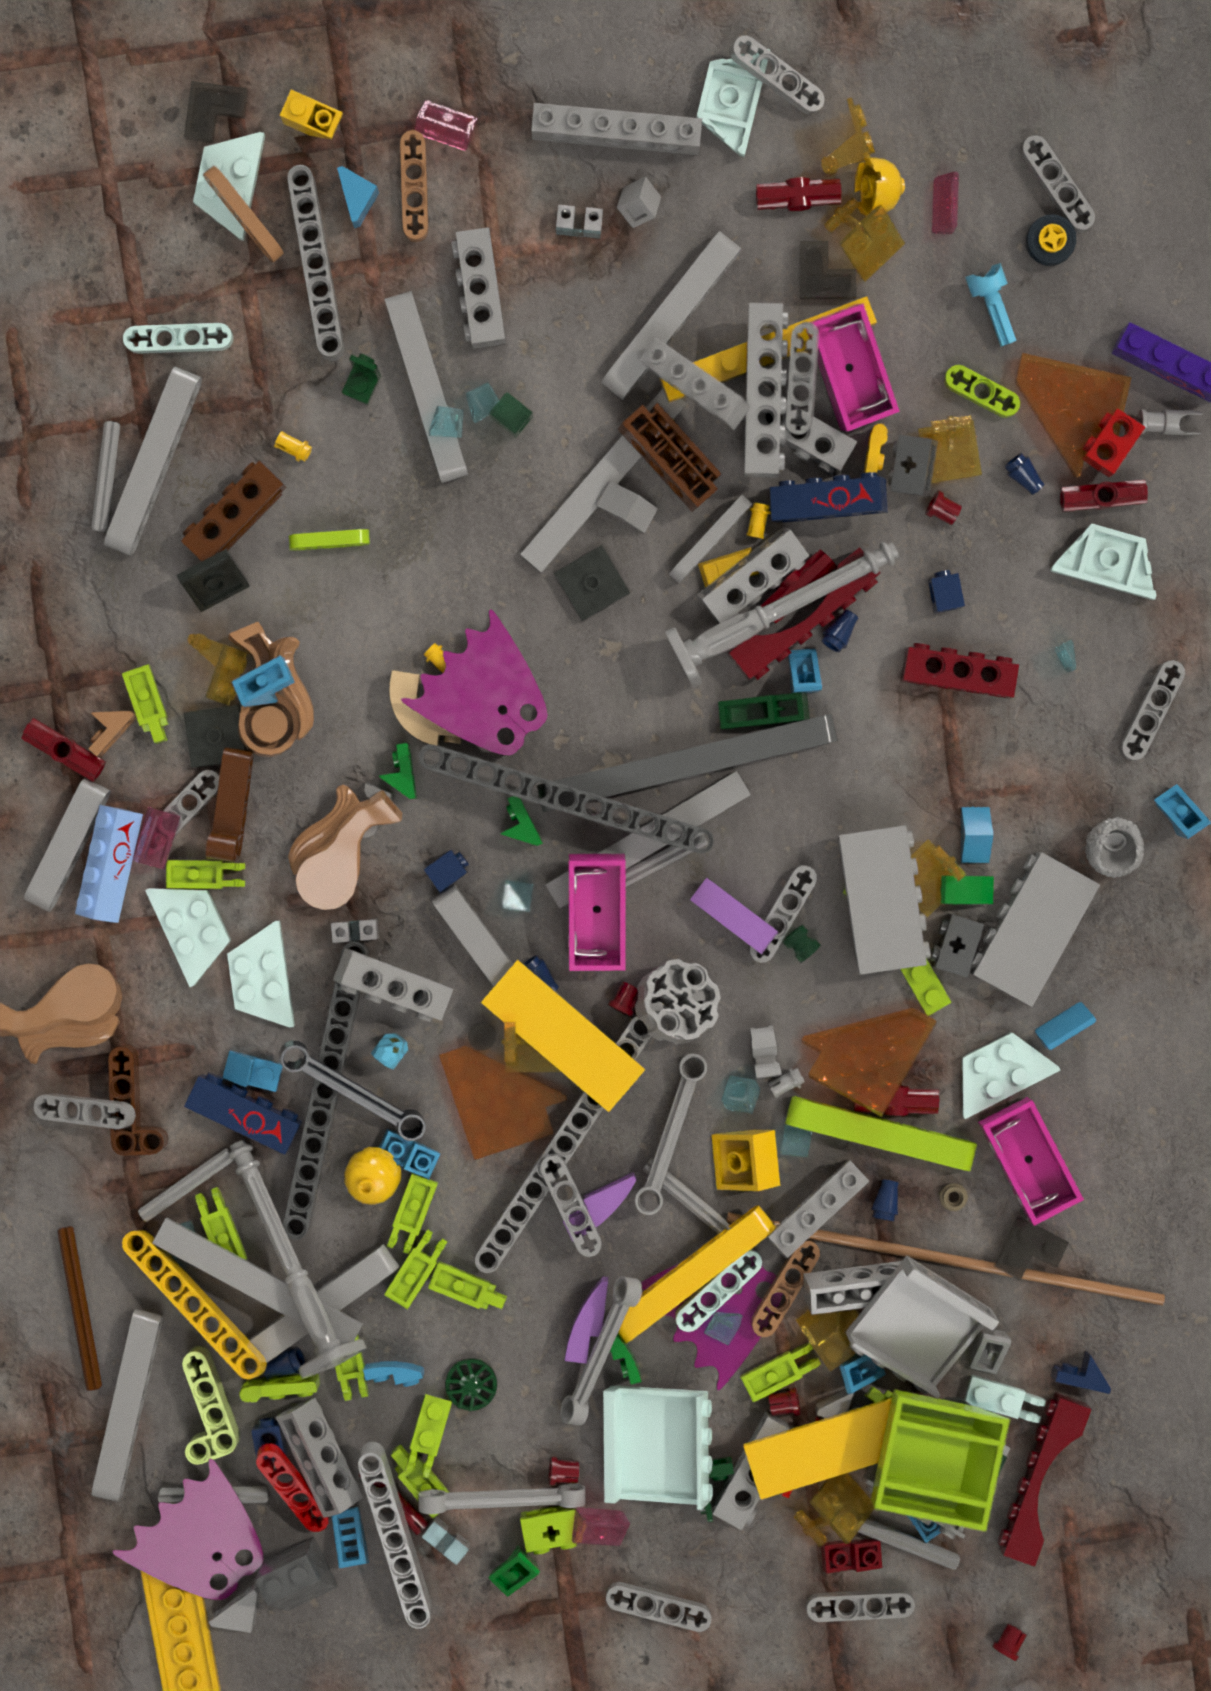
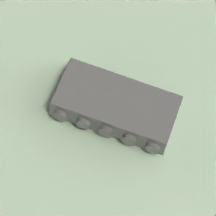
[837,825,931,975]
[970,852,1100,1007]

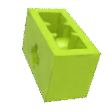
[520,1505,581,1555]

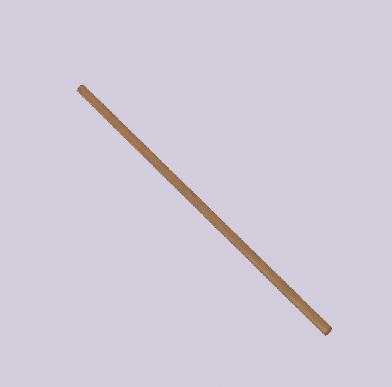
[726,1212,1165,1306]

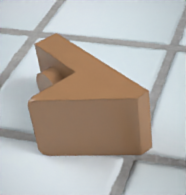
[89,711,137,757]

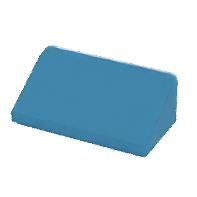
[1035,1002,1096,1050]

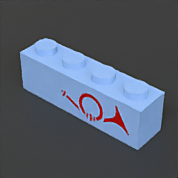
[75,805,143,923]

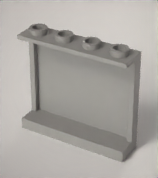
[846,1256,999,1398]

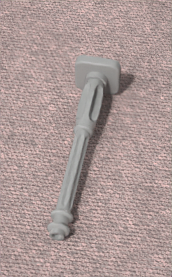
[665,542,899,688]
[229,1140,367,1379]

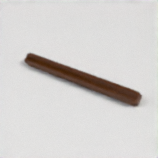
[57,1226,102,1391]

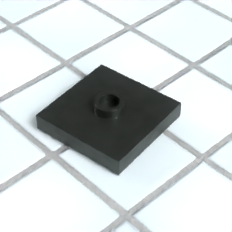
[554,545,630,622]
[177,549,250,612]
[183,705,246,768]

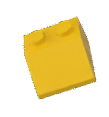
[711,1130,780,1191]

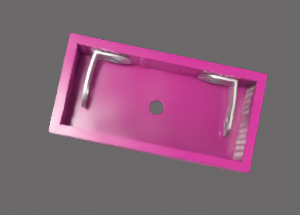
[806,304,900,432]
[568,854,626,971]
[978,1097,1084,1226]

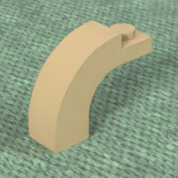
[390,670,462,746]

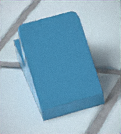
[232,655,295,707]
[1154,784,1211,839]
[223,1050,283,1092]

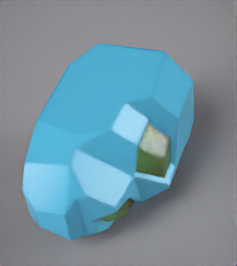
[371,1033,408,1070]

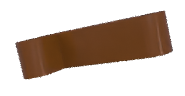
[206,747,254,862]
[108,1044,169,1156]

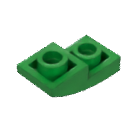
[940,876,994,904]
[609,1334,642,1385]

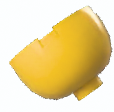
[854,158,905,216]
[344,1147,401,1205]

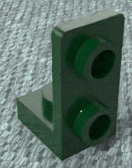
[341,353,382,406]
[700,1456,734,1523]

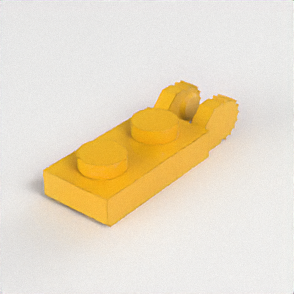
[863,424,888,473]

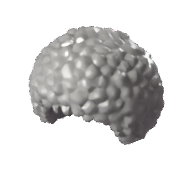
[1085,817,1144,878]

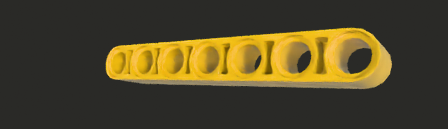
[618,1205,776,1343]
[122,1230,267,1379]

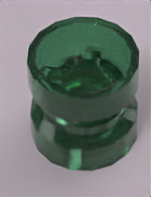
[782,924,821,963]

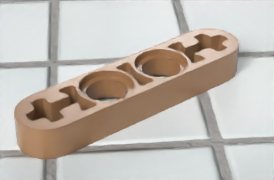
[400,130,429,242]
[203,165,284,263]
[751,1239,820,1337]

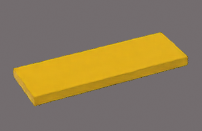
[481,960,645,1112]
[743,1398,892,1500]
[140,1570,221,1691]

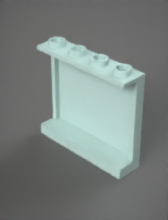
[603,1385,713,1510]

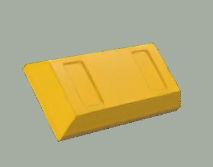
[698,547,759,588]

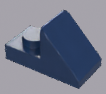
[1051,1350,1111,1394]

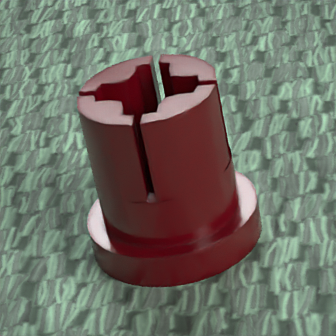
[925,490,962,525]
[607,981,639,1017]
[769,1387,801,1416]
[548,1456,579,1485]
[992,1623,1027,1661]

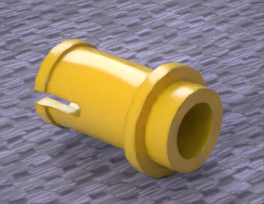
[274,431,312,462]
[746,503,771,539]
[423,643,446,673]

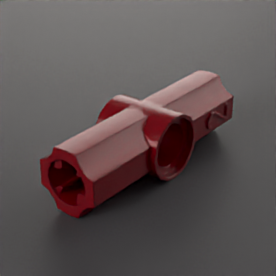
[756,177,842,211]
[1060,479,1148,512]
[761,549,836,624]
[21,718,107,782]
[853,1085,940,1116]

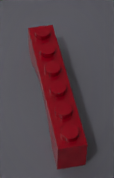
[728,547,880,681]
[998,1392,1092,1567]

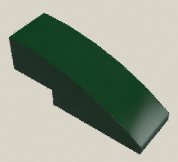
[718,692,810,729]

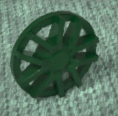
[445,1358,497,1411]

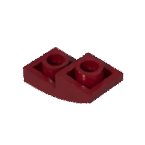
[821,1539,883,1574]

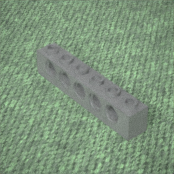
[532,103,702,155]
[744,303,788,478]

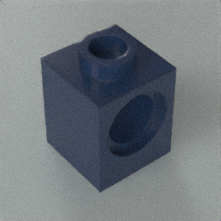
[928,570,965,614]
[424,850,469,892]
[251,1417,288,1461]

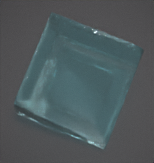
[502,880,534,912]
[721,1076,760,1114]

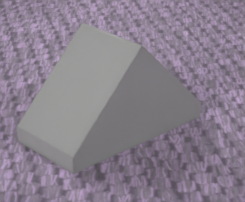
[596,481,658,533]
[969,1327,1011,1374]
[209,1583,260,1633]

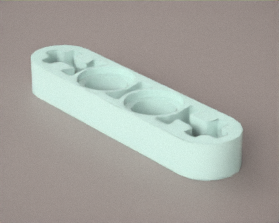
[123,323,234,354]
[675,1248,762,1332]

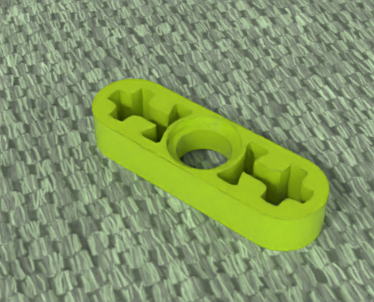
[944,365,1020,418]
[288,529,370,551]

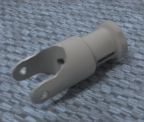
[1137,409,1203,436]

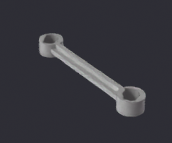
[635,1054,707,1215]
[560,1276,642,1426]
[418,1483,586,1514]

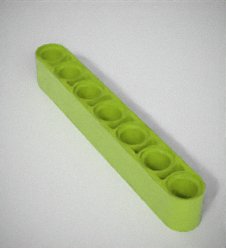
[785,1096,977,1171]

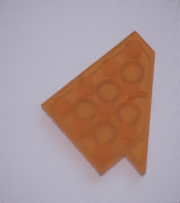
[1015,353,1132,478]
[802,1008,937,1117]
[439,1045,567,1160]

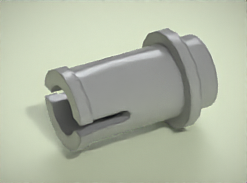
[768,1067,805,1098]

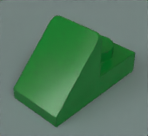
[378,743,417,799]
[501,796,543,846]
[488,1545,540,1597]

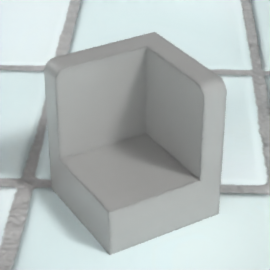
[617,176,661,228]

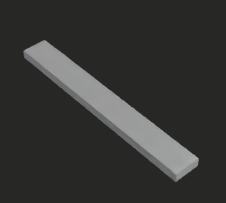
[520,389,687,573]
[546,771,751,909]
[153,1218,363,1345]

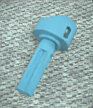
[965,263,1016,346]

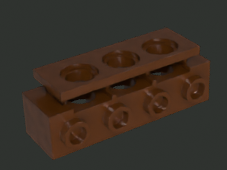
[618,402,721,512]
[181,460,287,561]

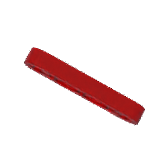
[256,1444,329,1532]

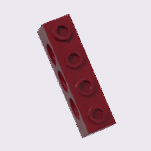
[900,643,1020,699]

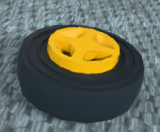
[1026,214,1076,266]

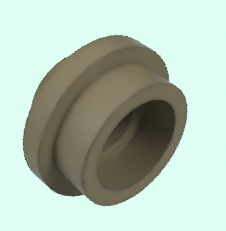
[940,1183,968,1211]

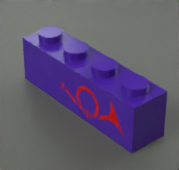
[1111,322,1211,402]

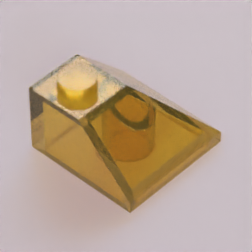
[796,1309,859,1372]

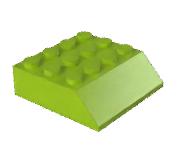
[871,1389,1010,1532]

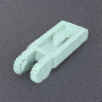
[964,1375,1046,1423]

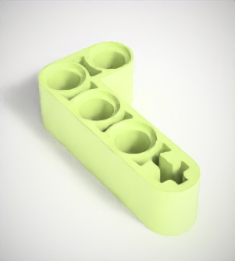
[182,1346,240,1465]

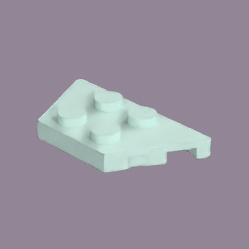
[696,49,770,157]
[193,132,265,241]
[1050,524,1156,600]
[145,888,231,987]
[227,920,295,1027]
[961,1032,1060,1119]

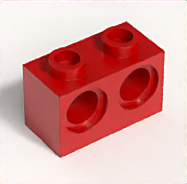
[1081,408,1146,478]

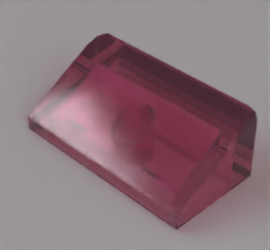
[415,100,478,150]
[932,171,959,234]
[133,807,181,869]
[572,1507,630,1546]

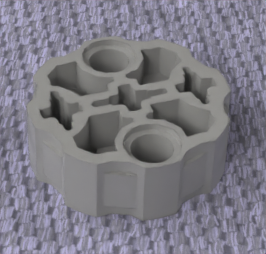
[635,959,721,1045]

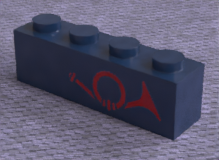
[770,472,888,523]
[184,1072,303,1155]

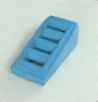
[331,1507,369,1568]

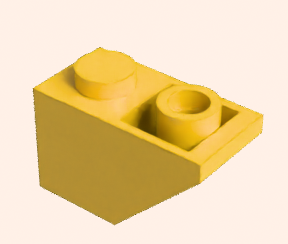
[280,90,343,140]

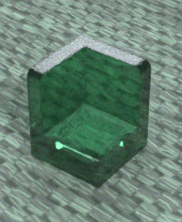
[489,393,534,438]

